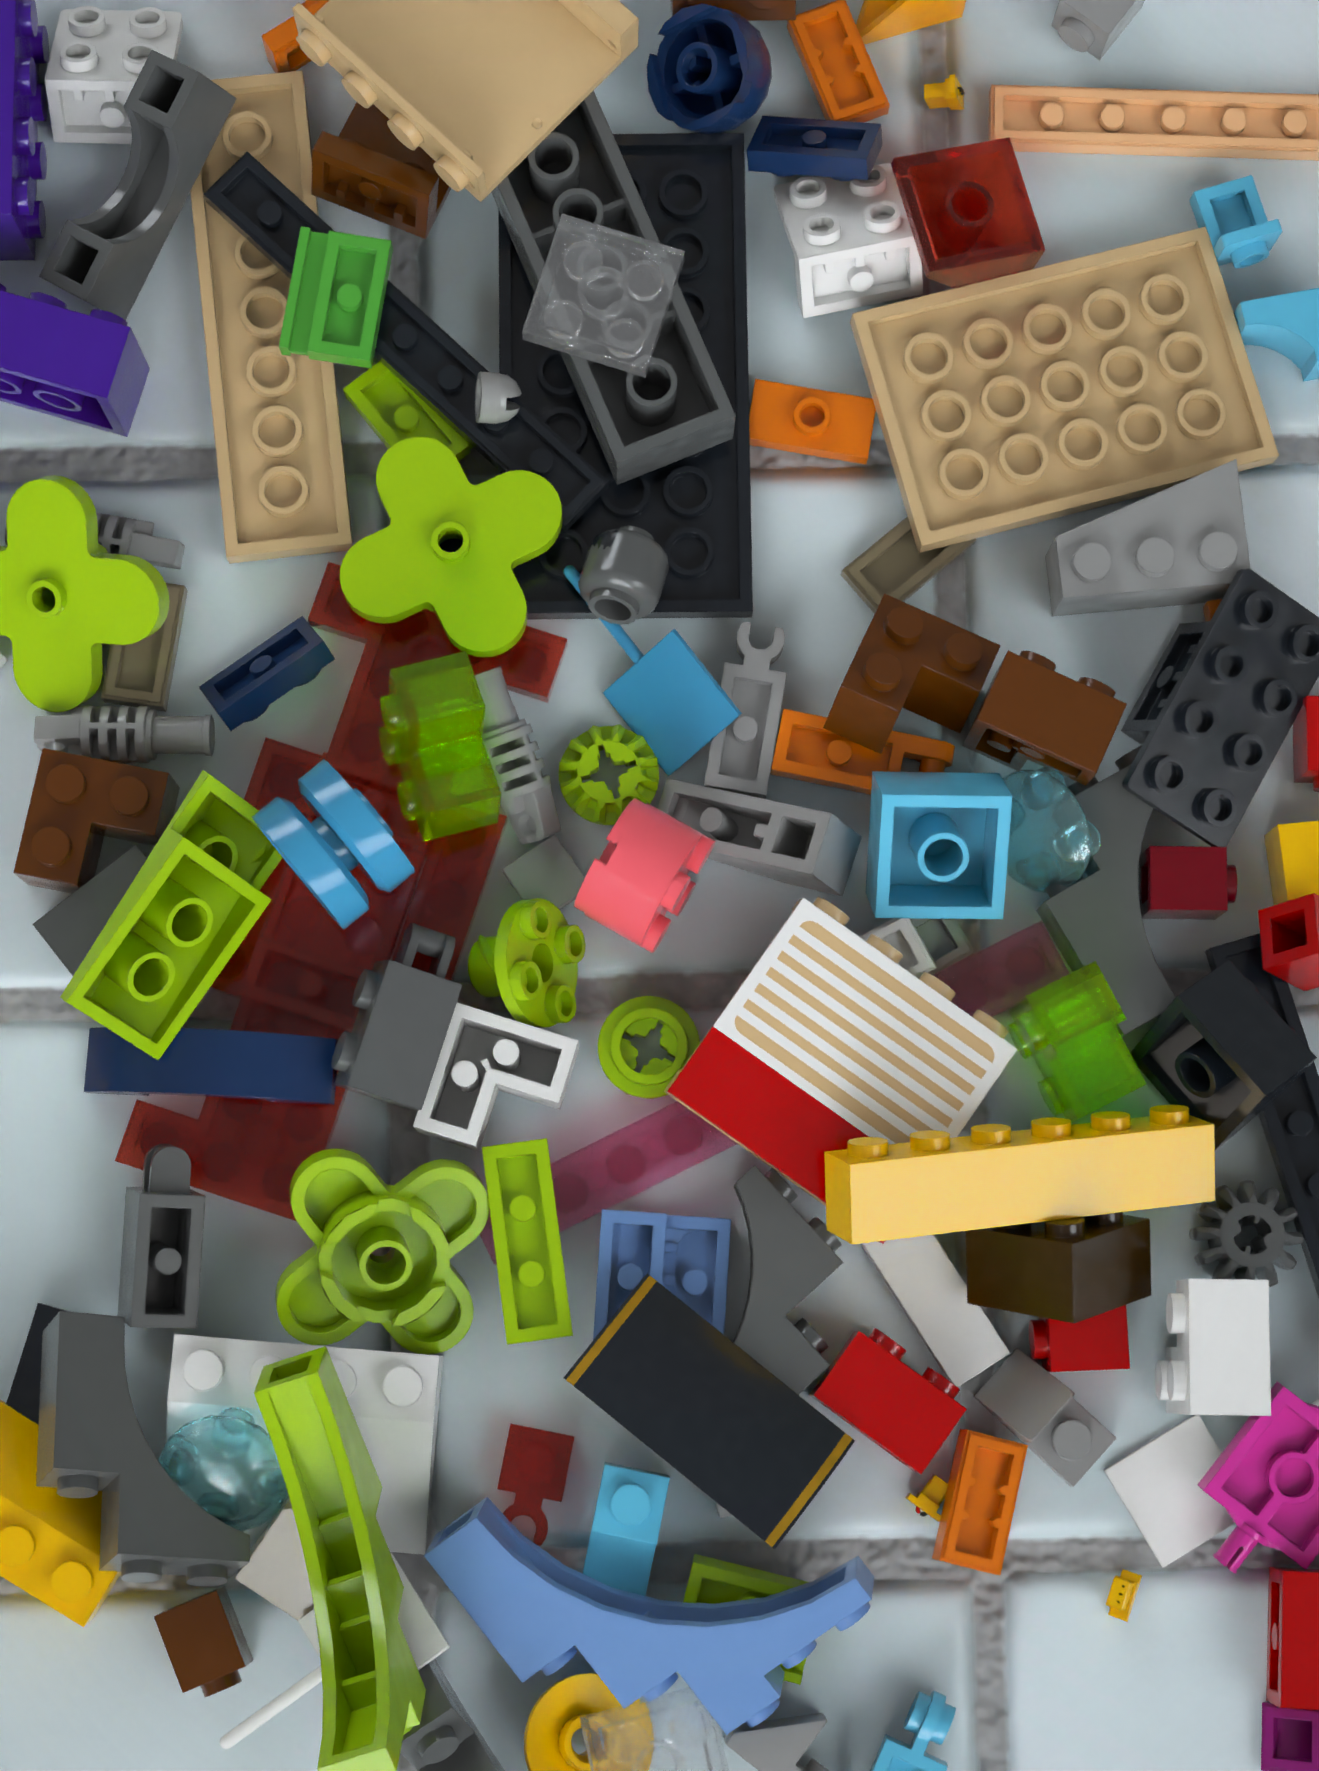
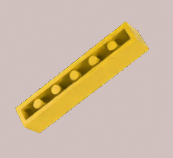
[824,1105,1215,1244]

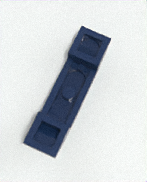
[84,1027,338,1105]

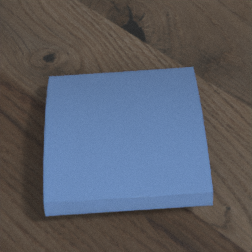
[593,1209,731,1340]

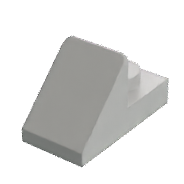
[973,1348,1116,1487]
[723,1713,829,1771]

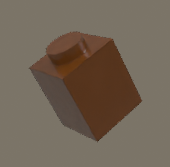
[154,1586,253,1697]

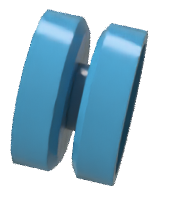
[252,759,415,930]

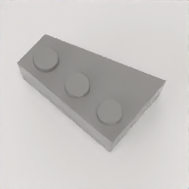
[1045,459,1250,617]

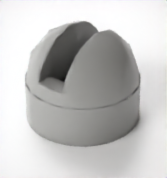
[475,372,522,424]

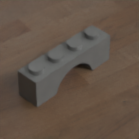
[39,50,237,320]

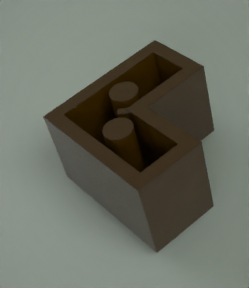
[965,1212,1151,1323]

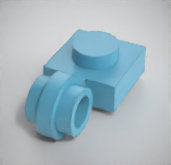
[870,1690,956,1771]

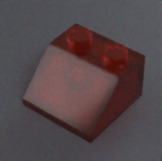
[891,137,1046,288]

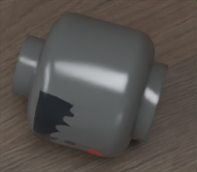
[578,526,669,625]

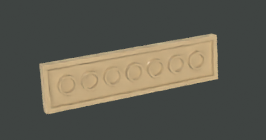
[190,70,353,564]

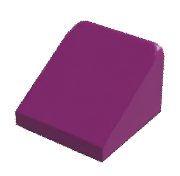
[1261,1702,1319,1771]

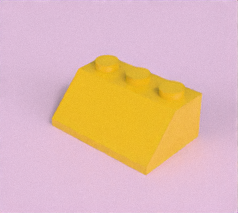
[0,1400,121,1627]

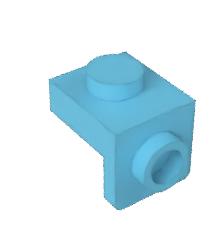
[1189,175,1283,268]

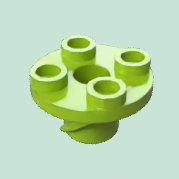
[468,898,586,1028]

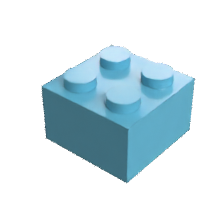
[865,771,1012,919]

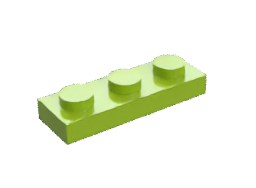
[482,1138,573,1345]

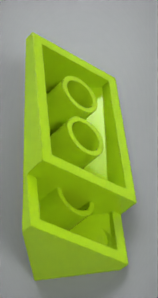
[60,770,282,1061]

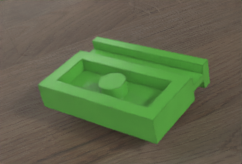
[279,226,393,369]

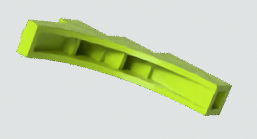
[254,1346,426,1771]

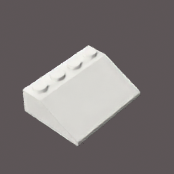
[165,1334,444,1555]

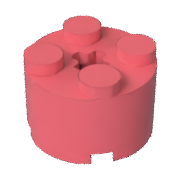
[574,798,716,953]

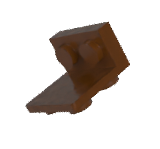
[311,102,451,239]

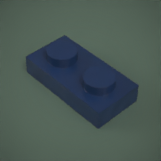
[746,115,883,181]
[199,616,335,731]

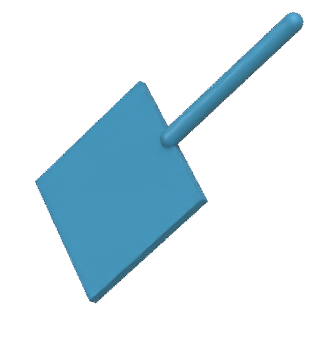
[563,565,742,776]

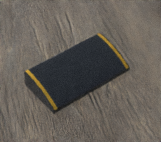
[564,1273,855,1549]

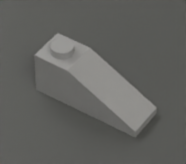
[657,778,862,896]

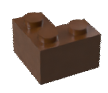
[823,593,1001,754]
[962,650,1127,786]
[13,748,180,894]

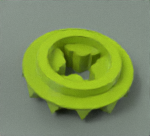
[559,724,659,825]
[598,996,700,1099]

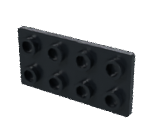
[1121,569,1319,847]

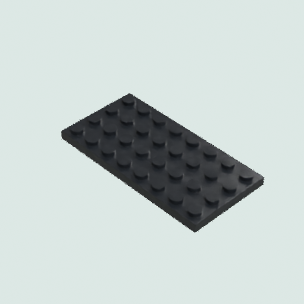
[498,133,753,620]

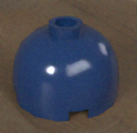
[646,3,772,134]

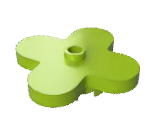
[340,436,562,657]
[0,475,170,712]
[275,1149,489,1355]

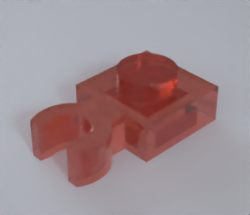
[497,1423,575,1546]

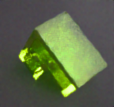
[379,651,501,842]
[1007,961,1146,1123]

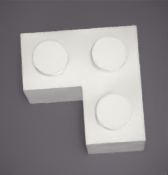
[413,1002,579,1152]
[1155,1279,1271,1416]

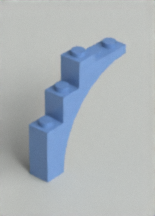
[424,1497,874,1735]

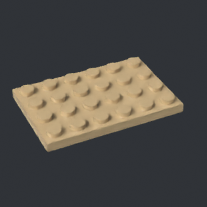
[850,227,1279,553]

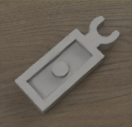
[704,622,787,799]

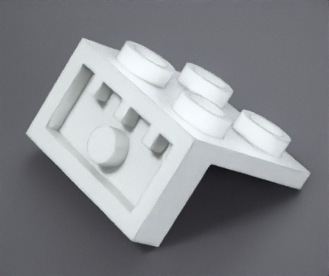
[44,6,183,144]
[773,163,923,318]

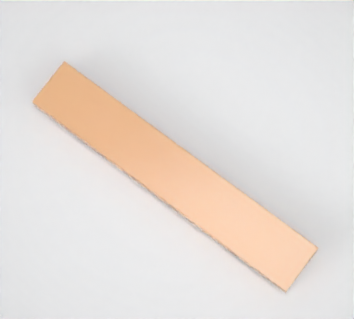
[988,84,1319,161]

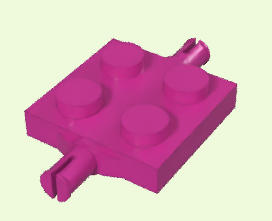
[1197,1381,1319,1574]

